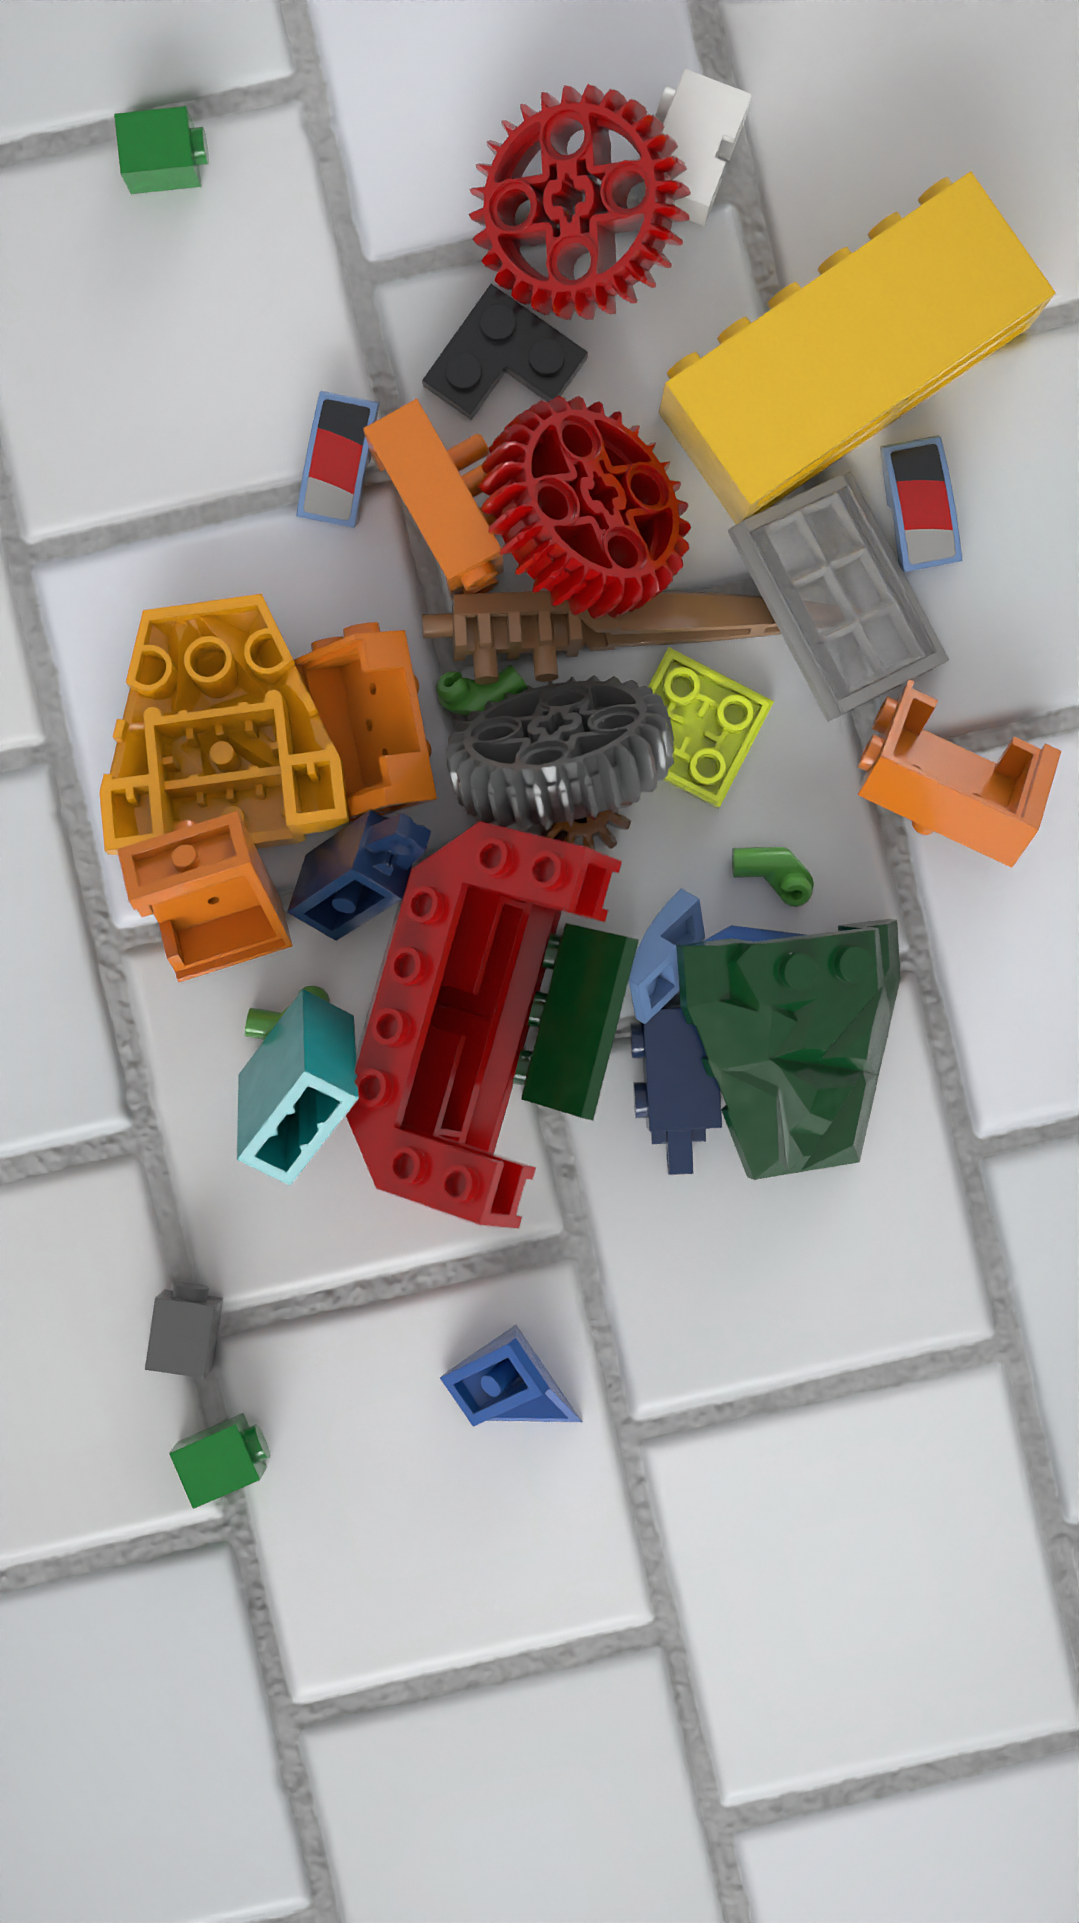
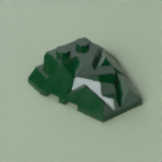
[676,919,901,1180]

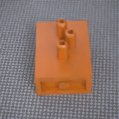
[363,398,504,601]
[294,622,437,823]
[857,679,1061,868]
[117,811,293,982]

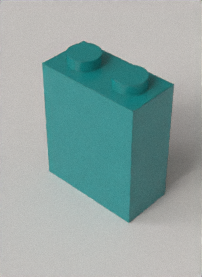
[237,989,359,1186]

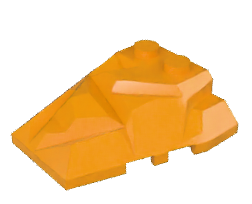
[99,594,349,855]

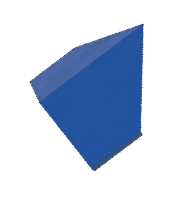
[440,1325,582,1427]

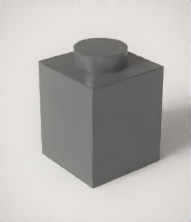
[145,1282,223,1378]

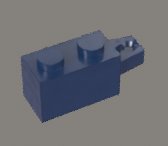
[287,809,431,941]
[630,1007,722,1175]

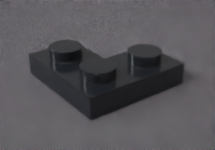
[422,284,588,420]

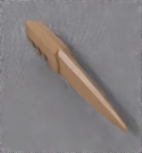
[421,591,863,685]

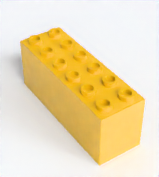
[658,171,1056,525]

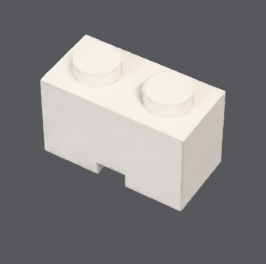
[638,68,752,227]

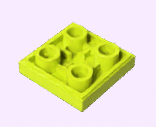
[648,647,774,809]

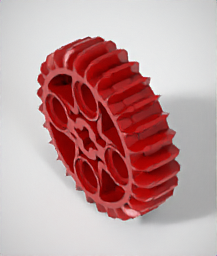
[468,84,691,320]
[479,396,691,619]

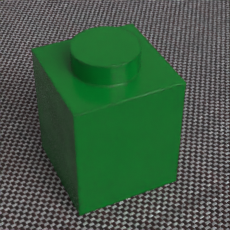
[114,106,209,194]
[169,1413,270,1509]

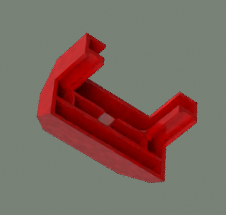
[345,821,622,1229]

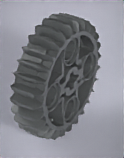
[445,675,675,831]

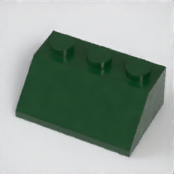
[513,923,639,1121]

